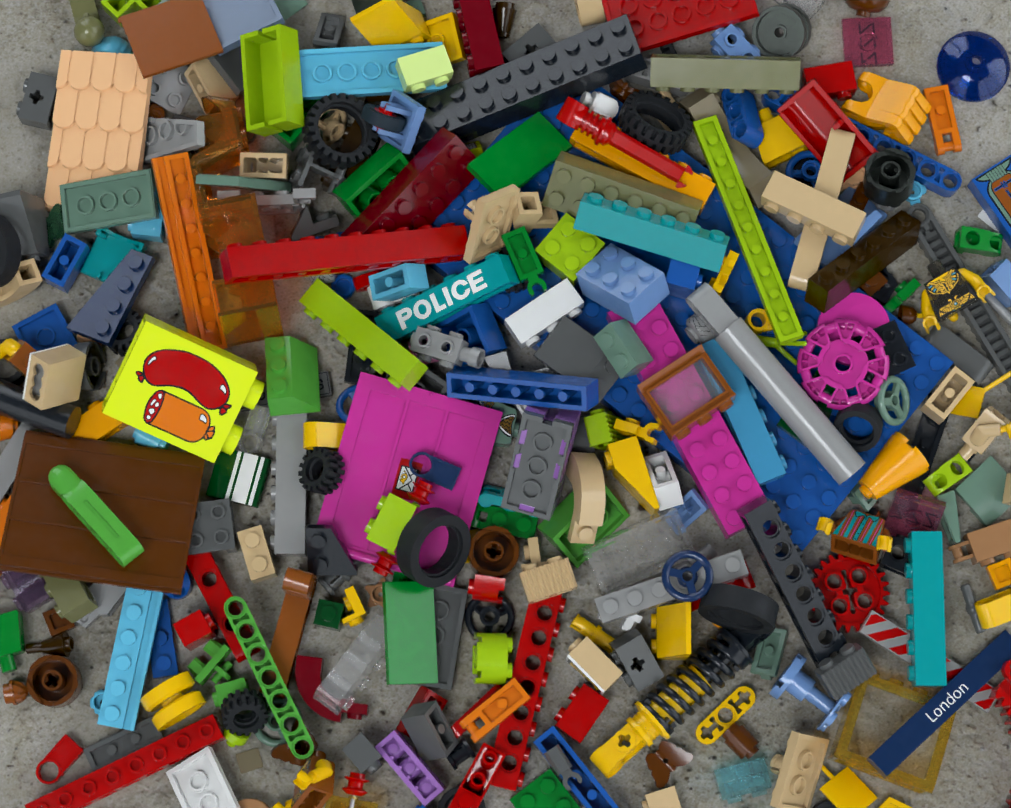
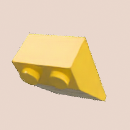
[350,0,431,46]
[603,435,660,516]
[650,602,691,661]

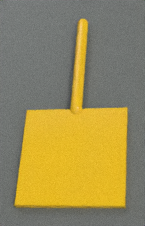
[819,765,878,808]

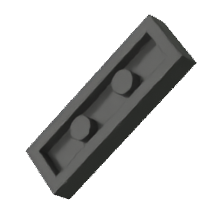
[83,716,164,772]

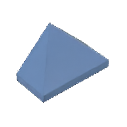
[662,488,709,535]

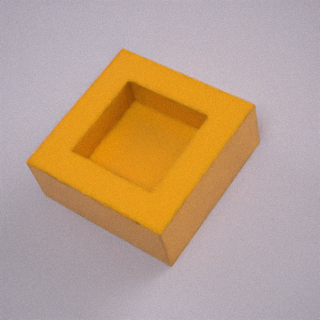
[985,558,1011,591]

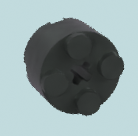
[863,148,916,208]

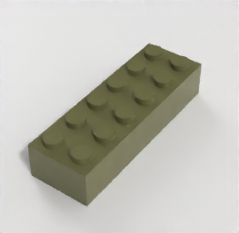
[542,150,703,223]

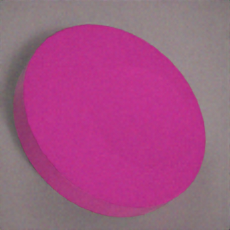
[816,293,890,366]

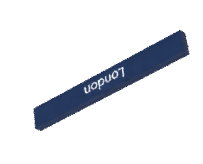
[866,630,1011,779]

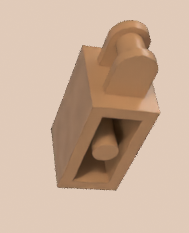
[948,519,1011,567]

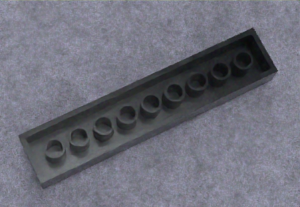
[412,14,648,156]

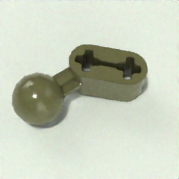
[69,0,105,47]

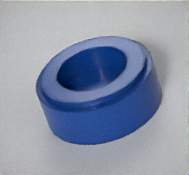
[331,274,355,300]

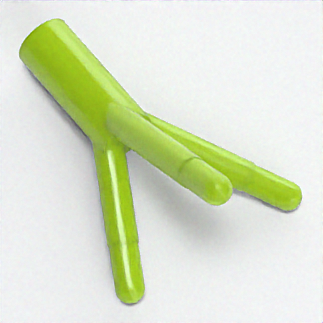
[757,331,807,366]

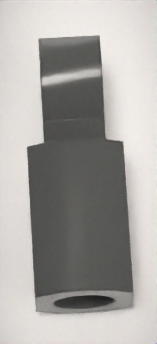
[544,744,582,791]

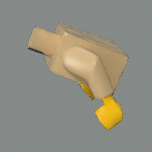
[958,406,1011,462]

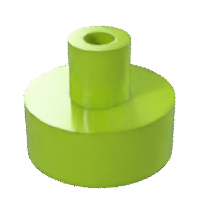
[223,729,251,747]

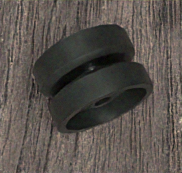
[752,3,812,57]

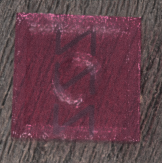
[841,17,894,68]
[885,488,946,537]

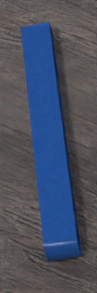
[761,90,962,198]

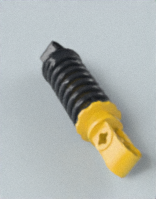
[590,626,776,778]

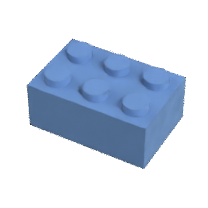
[576,243,670,325]

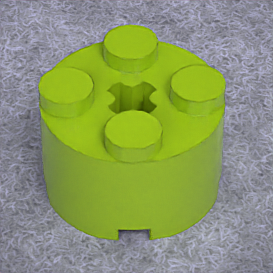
[472,633,513,684]

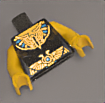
[921,259,996,334]

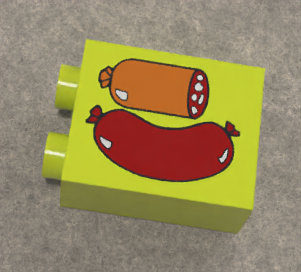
[102,313,265,463]

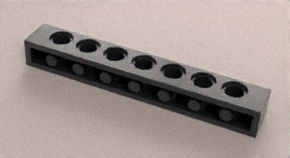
[736,495,847,668]

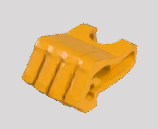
[840,71,931,145]

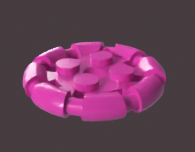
[797,319,890,410]

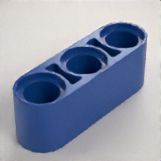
[721,89,764,149]

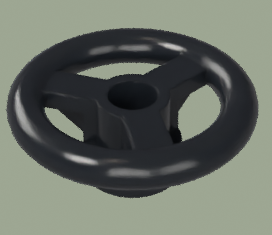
[464,594,515,637]

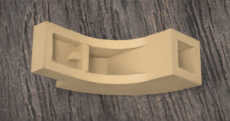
[0,258,43,308]
[566,452,606,544]

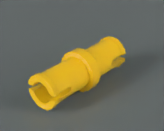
[569,613,615,653]

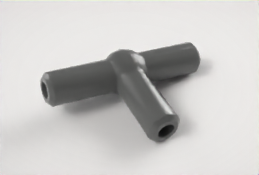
[960,584,986,634]

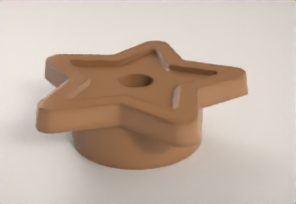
[365,578,386,607]

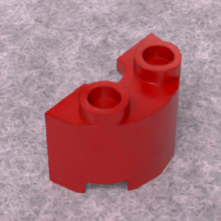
[467,574,506,604]

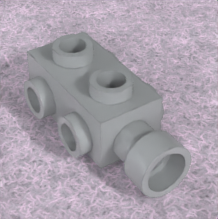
[410,325,485,369]

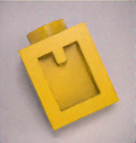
[341,586,367,628]

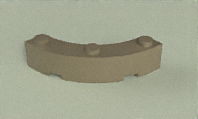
[679,88,774,209]

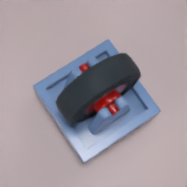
[361,89,426,154]

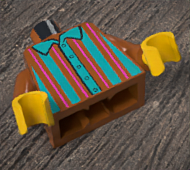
[815,507,893,565]

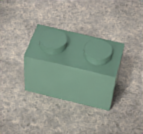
[593,319,654,379]

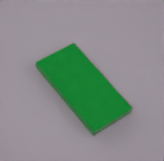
[466,111,572,193]
[382,581,438,685]

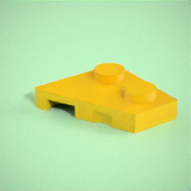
[709,250,739,296]

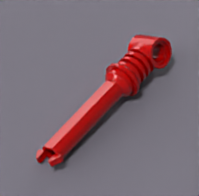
[556,96,693,188]

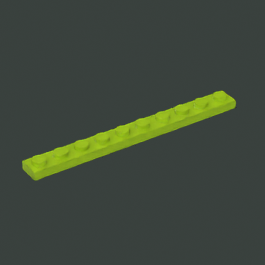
[692,115,804,346]

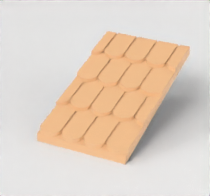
[44,50,153,212]

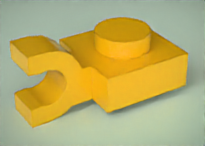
[613,417,662,446]

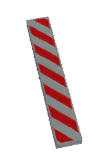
[858,610,996,713]

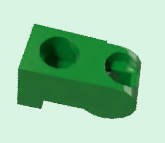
[953,226,1003,257]

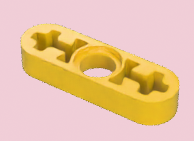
[695,686,756,745]

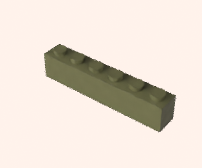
[650,54,801,95]

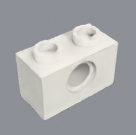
[644,451,684,511]

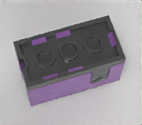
[501,405,581,521]

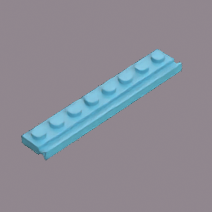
[97,588,164,731]

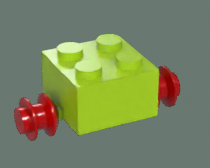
[364,479,435,577]

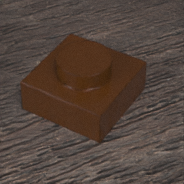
[859,272,888,297]
[42,608,76,637]

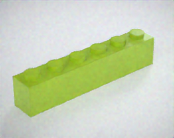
[299,278,428,391]

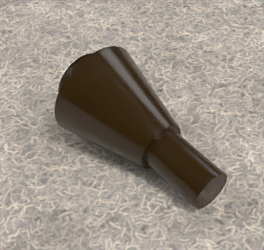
[26,632,74,657]

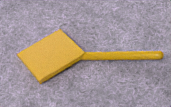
[950,371,1011,419]

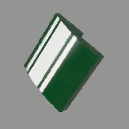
[206,450,271,508]

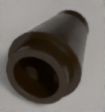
[493,2,517,39]

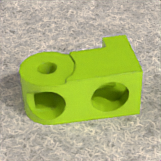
[922,453,973,497]

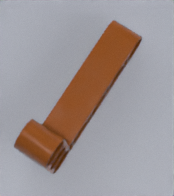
[259,567,317,699]

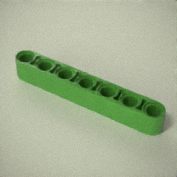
[224,596,314,760]

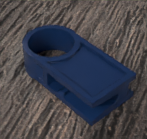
[409,452,462,491]

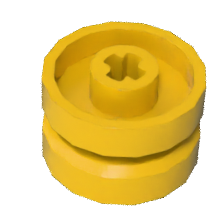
[140,671,207,731]

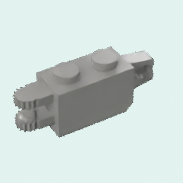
[76,582,126,629]

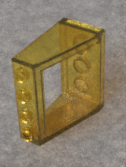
[827,673,956,795]

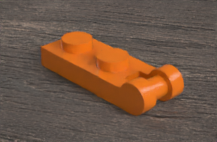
[922,84,962,156]
[459,678,531,744]

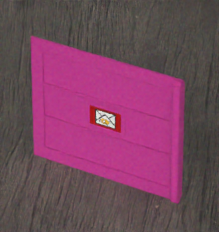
[317,372,503,587]

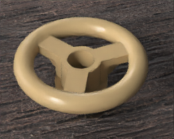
[318,109,347,146]

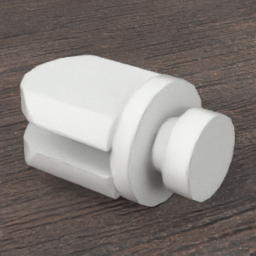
[579,91,619,118]

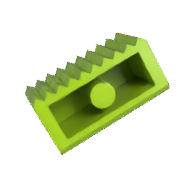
[584,409,626,451]

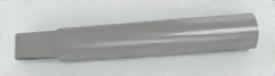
[685,282,866,485]

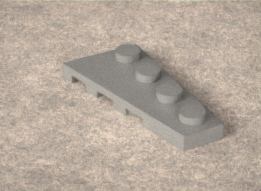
[143,117,205,165]

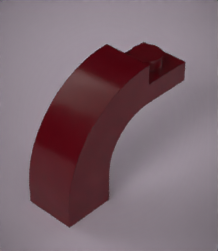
[295,655,369,724]

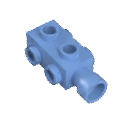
[710,24,762,56]

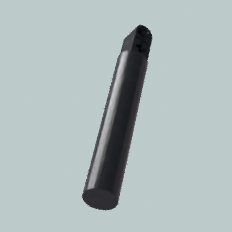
[0,379,81,439]

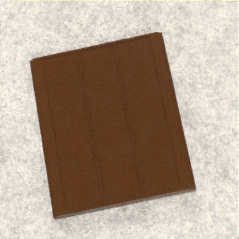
[0,430,206,595]

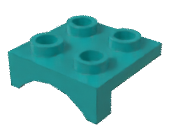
[80,228,147,282]

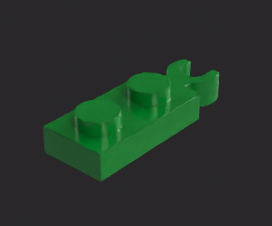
[501,226,547,297]

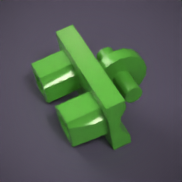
[187,639,233,686]

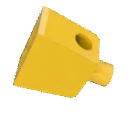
[758,107,808,169]

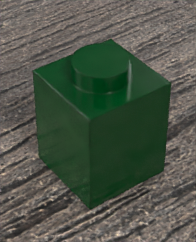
[313,599,346,632]

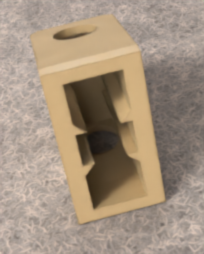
[239,152,289,181]

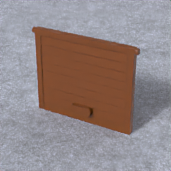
[117,0,224,79]

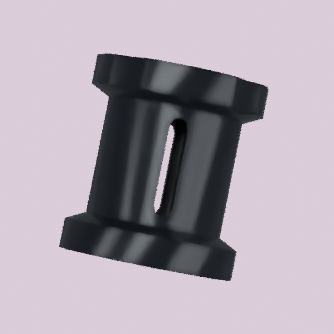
[447,737,476,770]

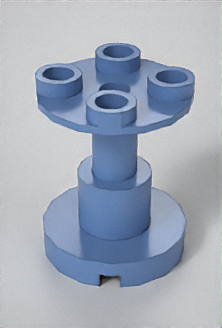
[768,653,852,732]

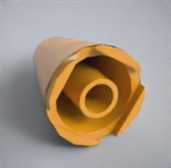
[859,431,929,500]

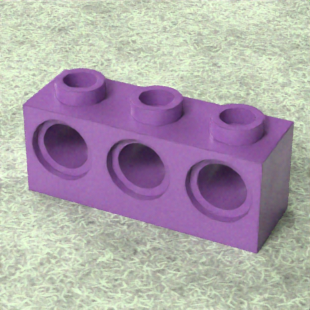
[375,730,446,806]

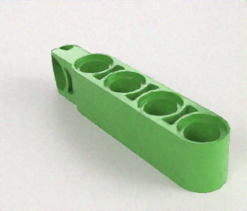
[48,465,144,567]

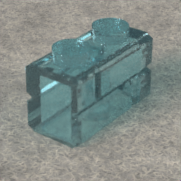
[713,757,772,804]

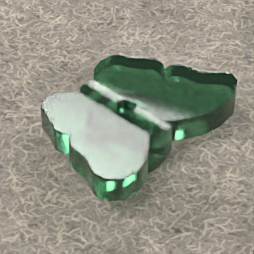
[46,204,64,248]

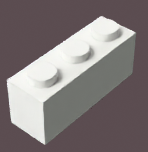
[504,278,584,349]

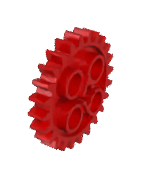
[811,553,890,633]

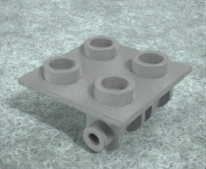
[150,65,192,115]

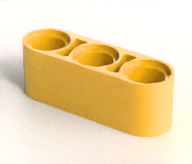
[303,421,346,452]
[974,588,1011,629]

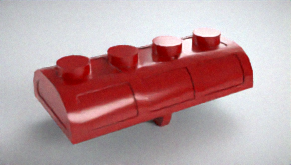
[777,78,879,183]

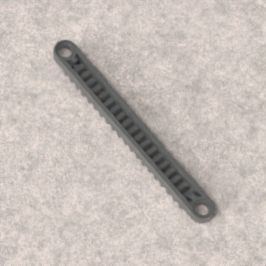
[907,203,1011,393]

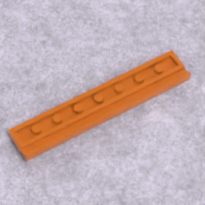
[151,152,228,349]

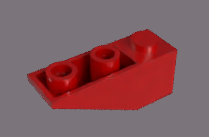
[448,743,506,808]

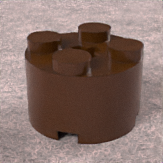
[468,526,519,578]
[26,655,83,708]

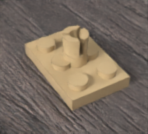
[463,184,520,264]
[770,731,830,808]

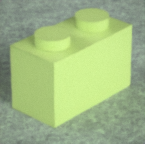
[395,45,454,94]

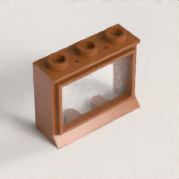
[636,344,736,441]

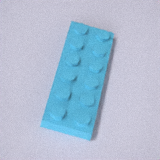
[299,42,447,100]

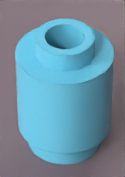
[132,428,170,450]

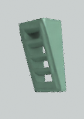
[932,490,961,546]

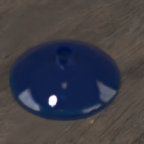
[936,31,1010,102]

